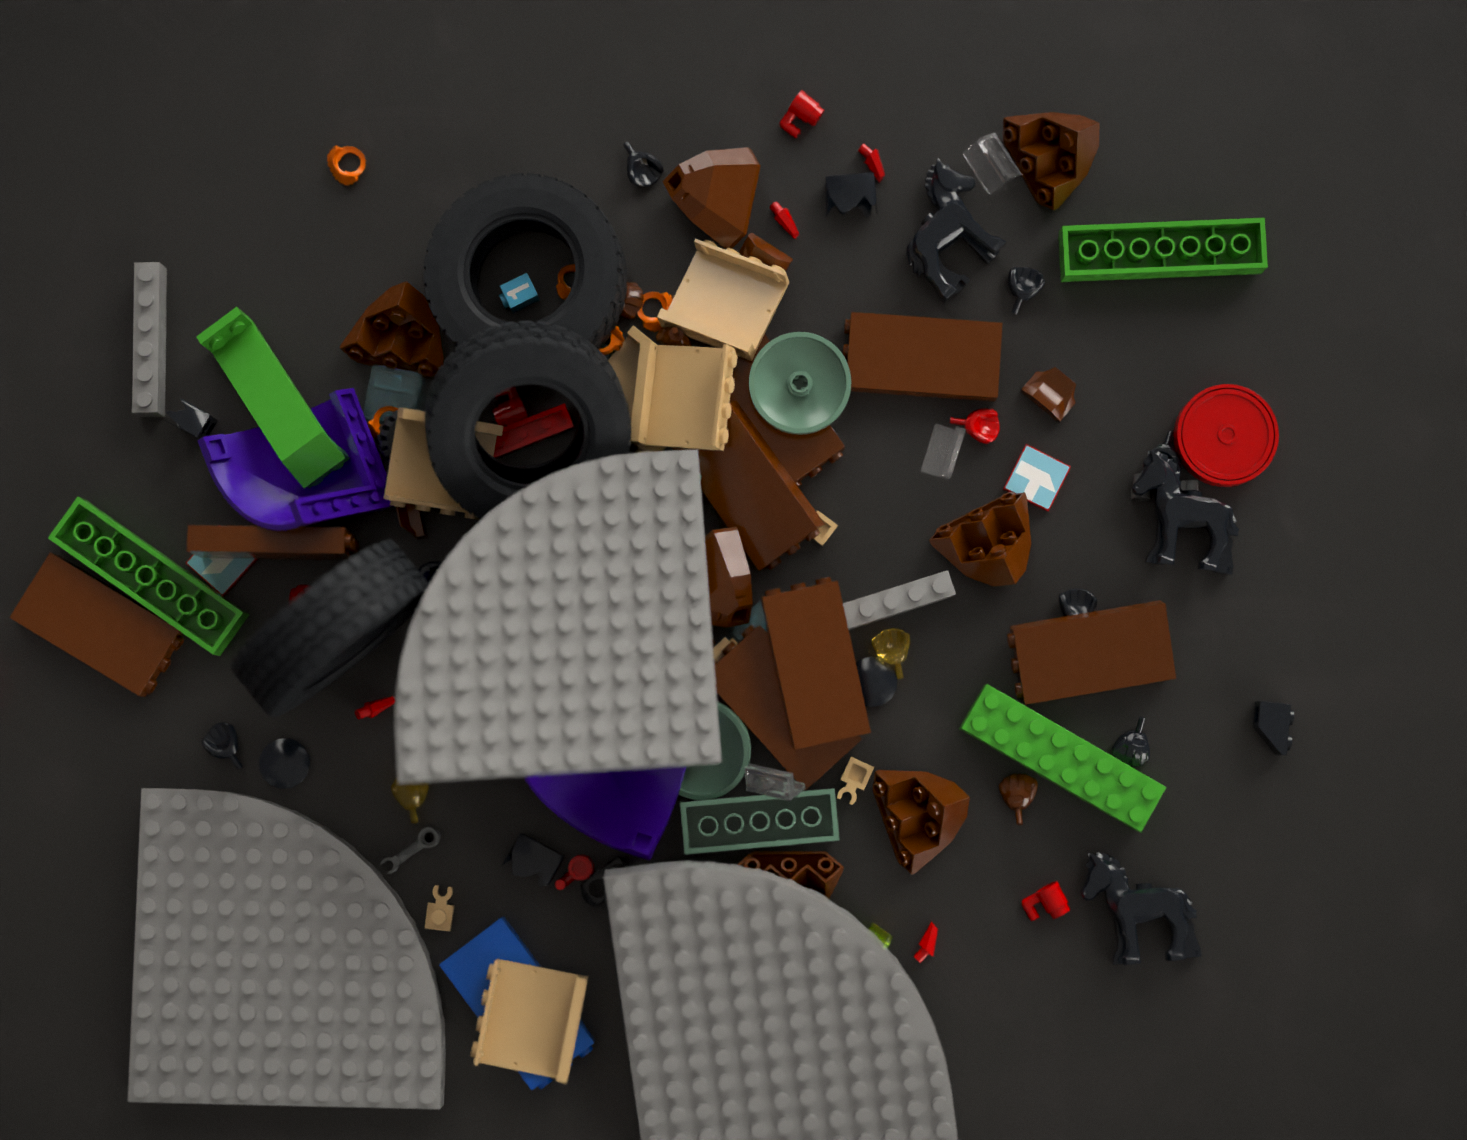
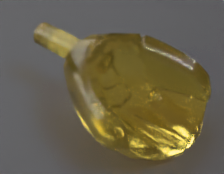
[872,628,910,679]
[391,777,429,824]

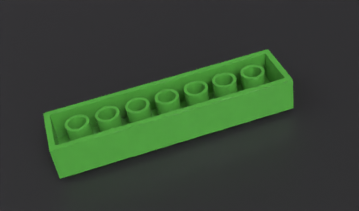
[1058,218,1268,282]
[48,497,249,656]
[959,684,1166,832]

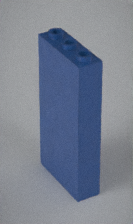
[439,916,595,1090]

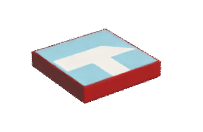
[1003,444,1071,512]
[186,525,258,597]

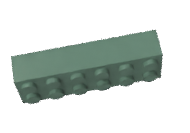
[680,788,839,854]

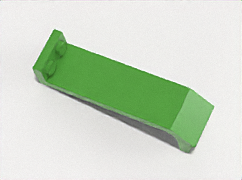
[196,307,350,489]

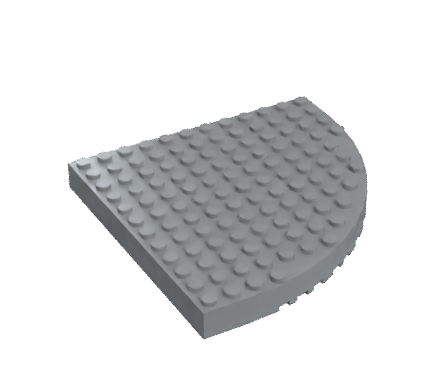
[396,450,721,785]
[128,788,446,1109]
[604,861,958,1140]

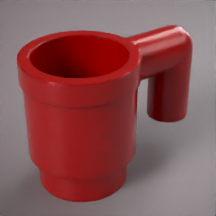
[779,90,825,139]
[492,386,528,426]
[555,855,595,890]
[1021,881,1070,921]

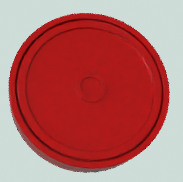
[1174,384,1279,487]

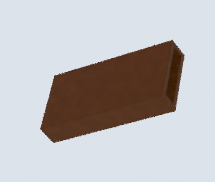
[843,312,1003,402]
[730,334,845,487]
[671,401,825,571]
[187,525,359,560]
[9,552,185,697]
[760,577,871,750]
[1007,600,1176,705]
[714,624,862,791]

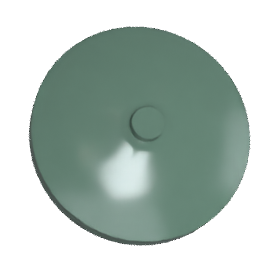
[749,332,851,435]
[679,701,751,800]

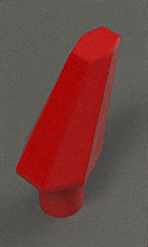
[858,144,885,183]
[769,202,799,239]
[355,696,396,720]
[913,921,938,963]

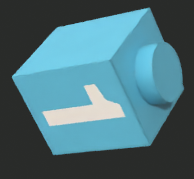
[499,273,540,313]

